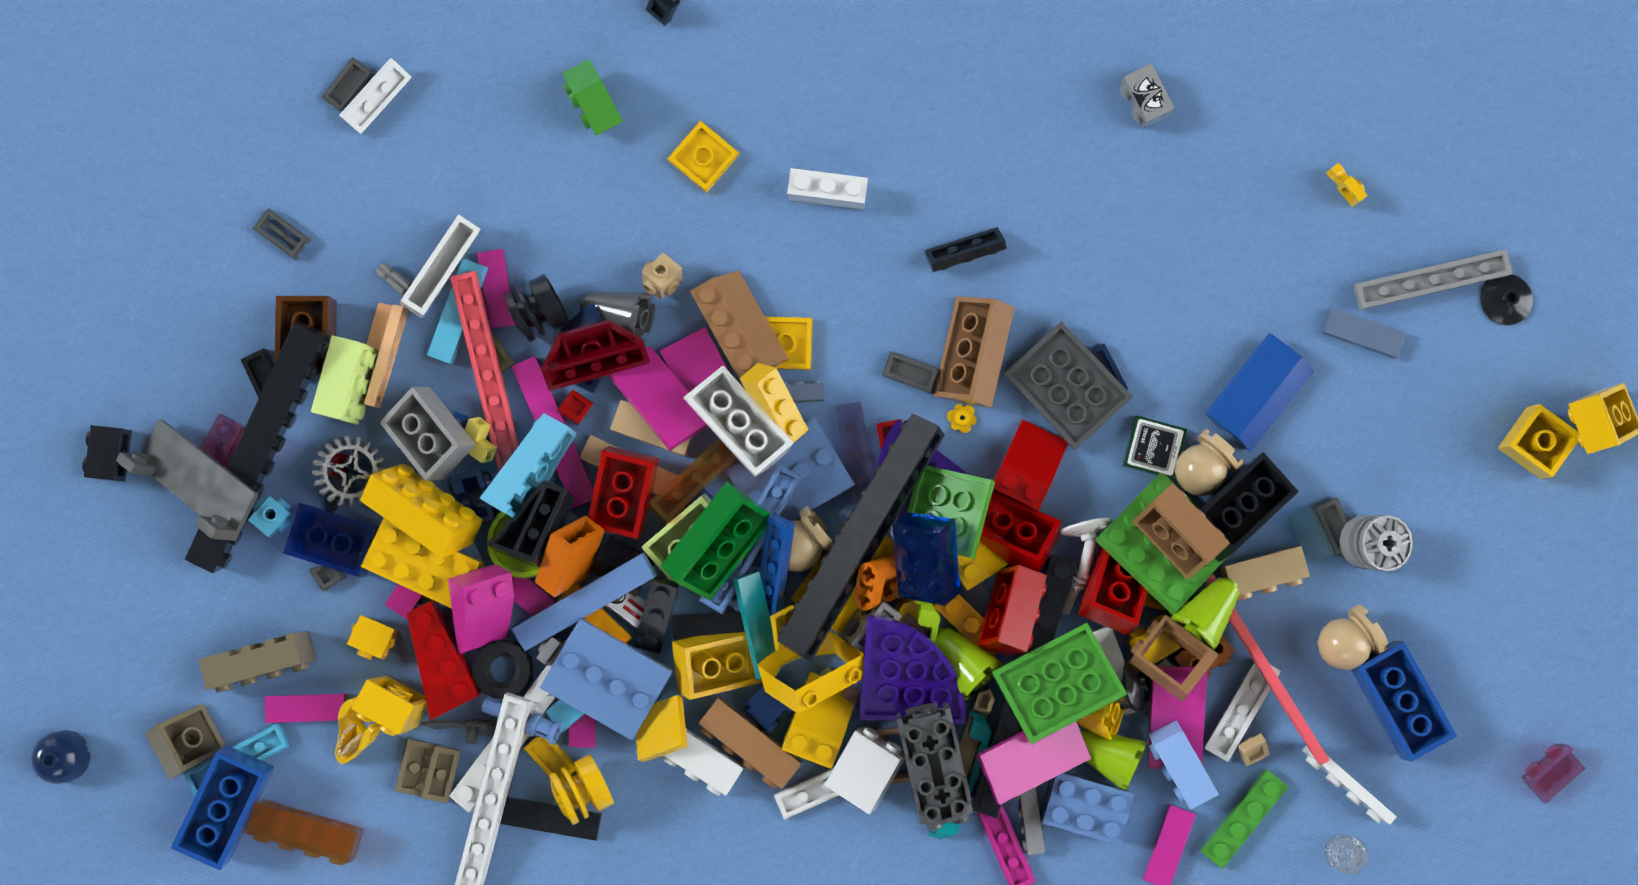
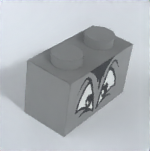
[1119,63,1175,128]

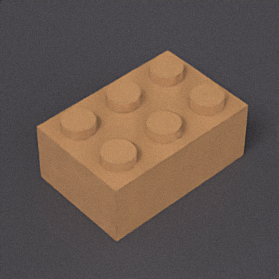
[1132,483,1230,580]

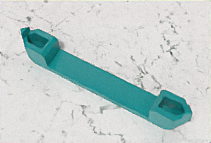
[928,711,992,840]

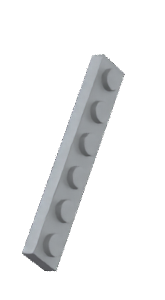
[1353,249,1513,310]

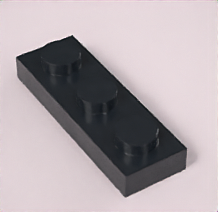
[924,227,1007,272]
[635,576,679,654]

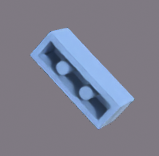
[1149,720,1219,810]

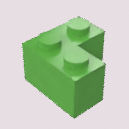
[562,59,623,136]

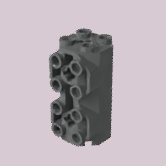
[896,703,973,830]

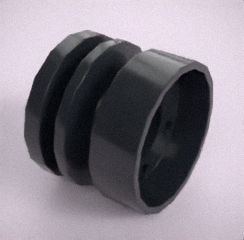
[505,274,570,342]

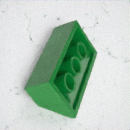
[661,482,771,600]

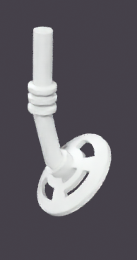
[1060,517,1112,615]

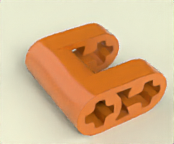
[854,552,909,611]

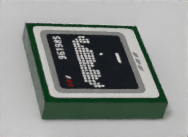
[1122,416,1187,480]

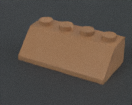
[690,270,789,383]
[933,296,1015,408]

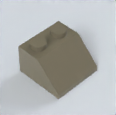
[145,703,225,780]

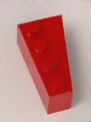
[406,600,482,720]

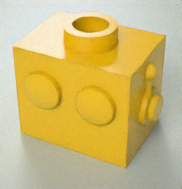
[347,615,398,660]

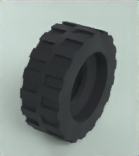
[472,640,534,699]

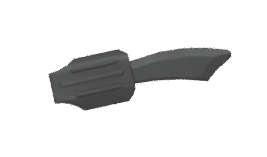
[422,719,497,744]

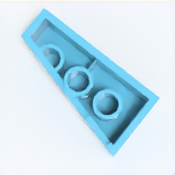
[480,413,577,518]

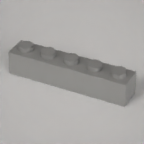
[1016,787,1045,855]

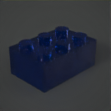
[283,503,380,577]
[892,512,961,606]

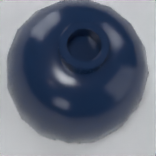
[31,730,91,784]

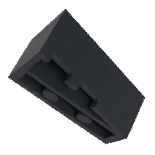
[487,481,575,569]

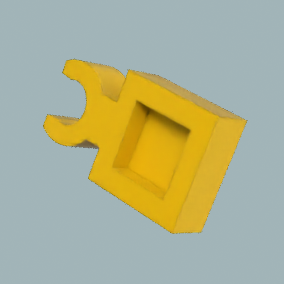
[1326,163,1368,207]

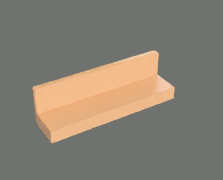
[364,303,409,409]

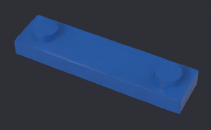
[760,513,795,616]

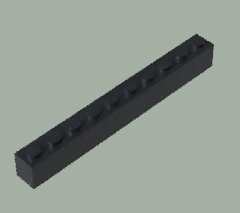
[184,322,330,573]
[777,413,945,662]
[971,554,1078,819]

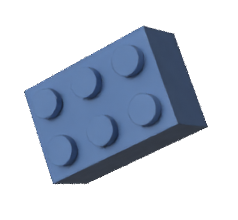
[1040,772,1134,846]

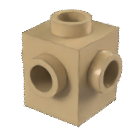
[642,253,682,300]

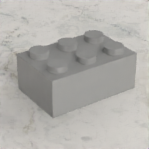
[379,387,476,481]

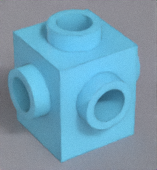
[248,496,293,538]

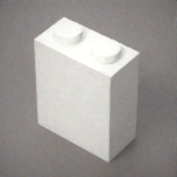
[824,727,905,814]

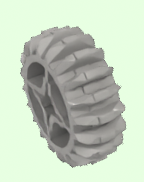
[312,436,385,507]

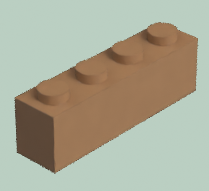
[698,696,802,789]

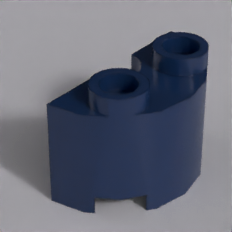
[449,469,500,523]
[742,673,796,734]

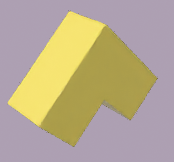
[465,417,497,463]

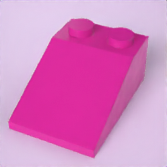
[448,564,514,654]

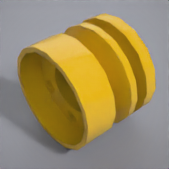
[549,754,614,825]

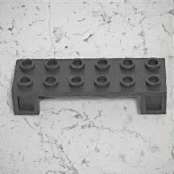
[116,419,258,541]

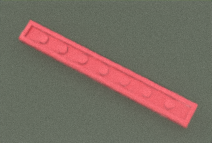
[450,271,520,472]
[1204,574,1330,765]

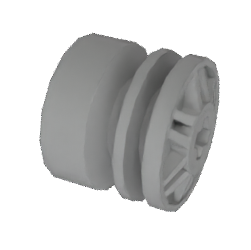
[1339,515,1413,571]

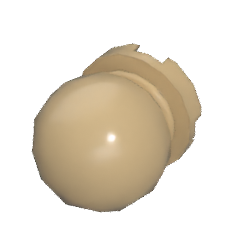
[1175,429,1244,496]
[788,505,835,572]
[1317,604,1388,670]

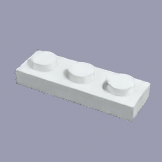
[339,58,412,134]

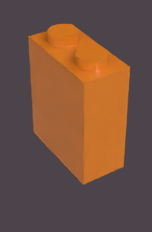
[535,516,605,597]

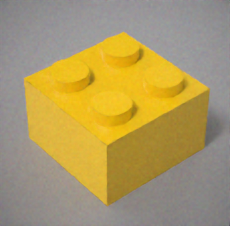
[1497,404,1579,479]

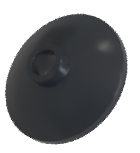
[1480,275,1533,325]
[1123,658,1151,711]

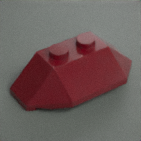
[541,320,650,391]

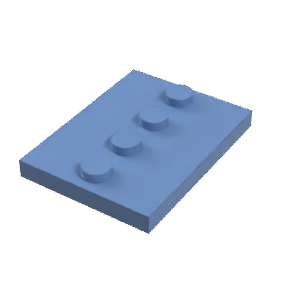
[726,418,855,521]
[540,618,673,740]

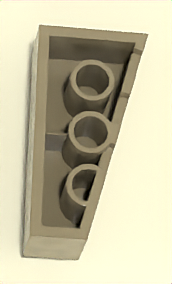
[198,631,316,693]

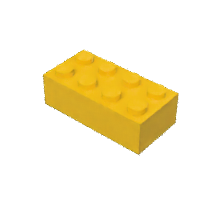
[360,463,483,559]
[361,518,485,608]

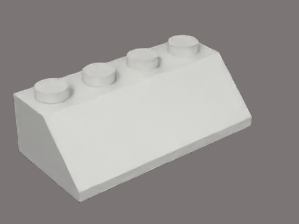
[683,366,794,477]

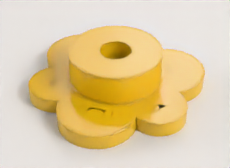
[947,404,977,433]

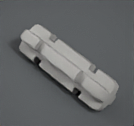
[376,262,411,295]

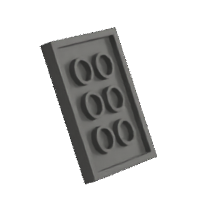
[1004,321,1133,451]

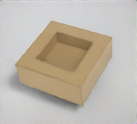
[1237,733,1269,767]

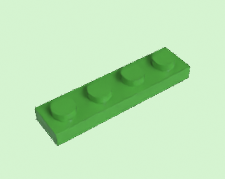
[1200,769,1288,869]

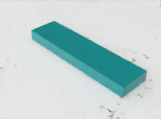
[733,570,782,680]

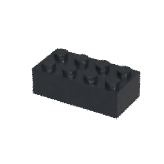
[1198,452,1299,562]

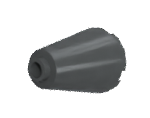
[580,292,655,340]

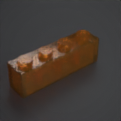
[648,438,738,525]
[246,799,364,865]

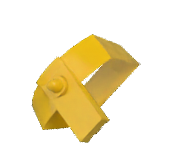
[757,605,864,714]

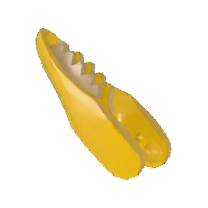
[335,697,381,764]

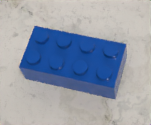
[1351,641,1457,762]
[171,745,274,870]

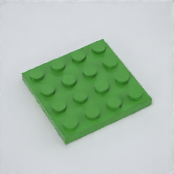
[1095,473,1226,615]

